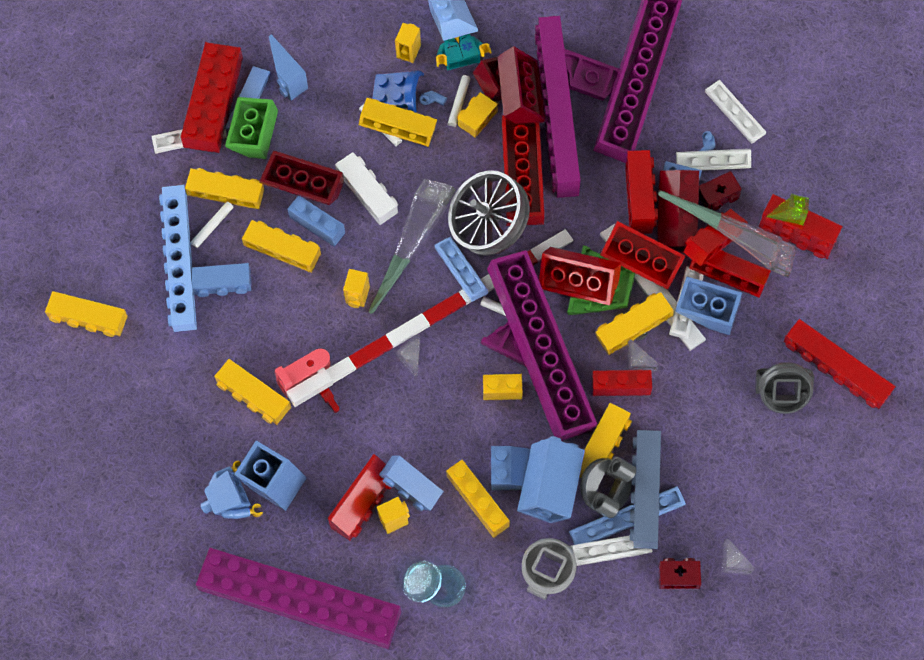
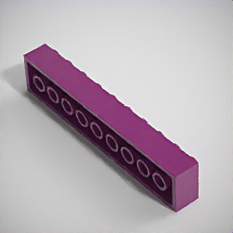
[593,0,682,163]
[535,16,580,198]
[487,250,597,441]
[196,547,401,649]

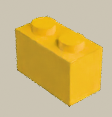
[395,23,421,63]
[457,92,498,138]
[343,269,370,308]
[483,374,522,400]
[377,497,410,534]

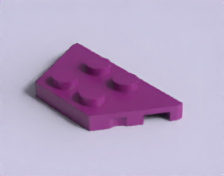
[564,49,619,101]
[480,322,526,367]

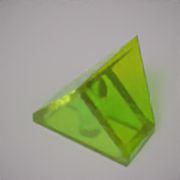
[766,194,809,225]

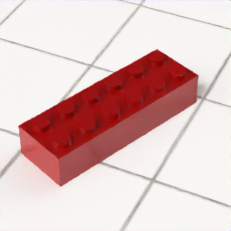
[181,42,243,153]
[502,115,544,226]

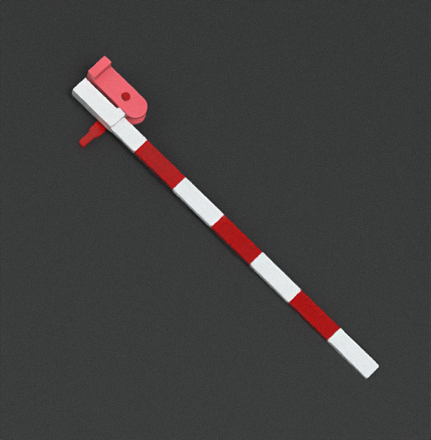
[275,229,573,413]

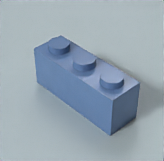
[288,196,345,247]
[192,263,252,297]
[379,456,444,511]

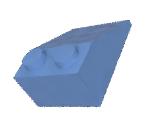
[269,34,308,101]
[675,277,742,335]
[491,446,531,490]

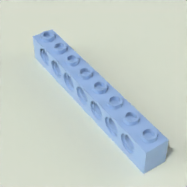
[159,185,197,332]

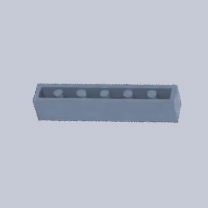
[630,430,661,549]

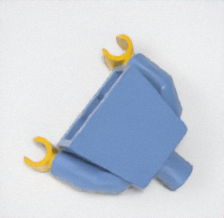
[201,461,263,519]

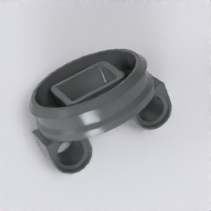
[755,362,814,414]
[580,456,636,518]

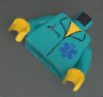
[436,34,492,71]

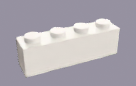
[335,152,398,225]

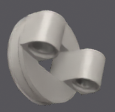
[522,538,577,600]

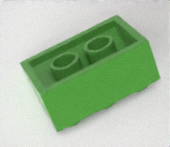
[225,97,278,159]

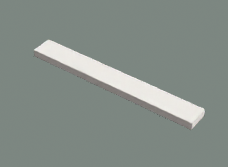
[600,224,706,351]

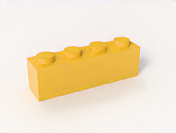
[359,98,437,147]
[185,168,265,209]
[242,220,321,273]
[45,291,128,337]
[596,292,673,355]
[214,359,291,425]
[579,403,632,478]
[446,460,510,538]

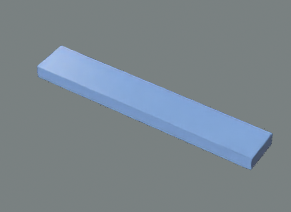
[569,486,686,545]

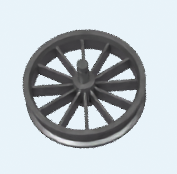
[448,171,530,256]

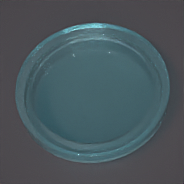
[402,561,442,602]
[424,565,466,607]

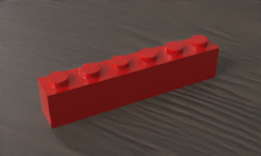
[784,319,896,409]

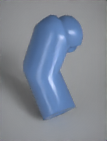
[419,91,447,106]
[699,131,715,151]

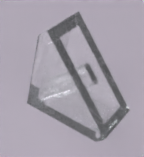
[396,335,421,377]
[627,339,659,373]
[722,539,755,575]

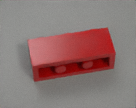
[592,370,652,396]

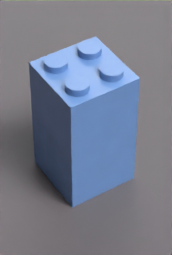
[517,436,585,523]
[234,441,307,511]

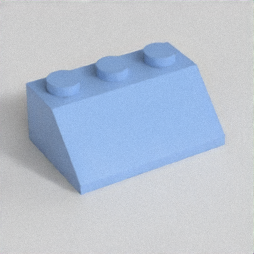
[428,0,478,41]

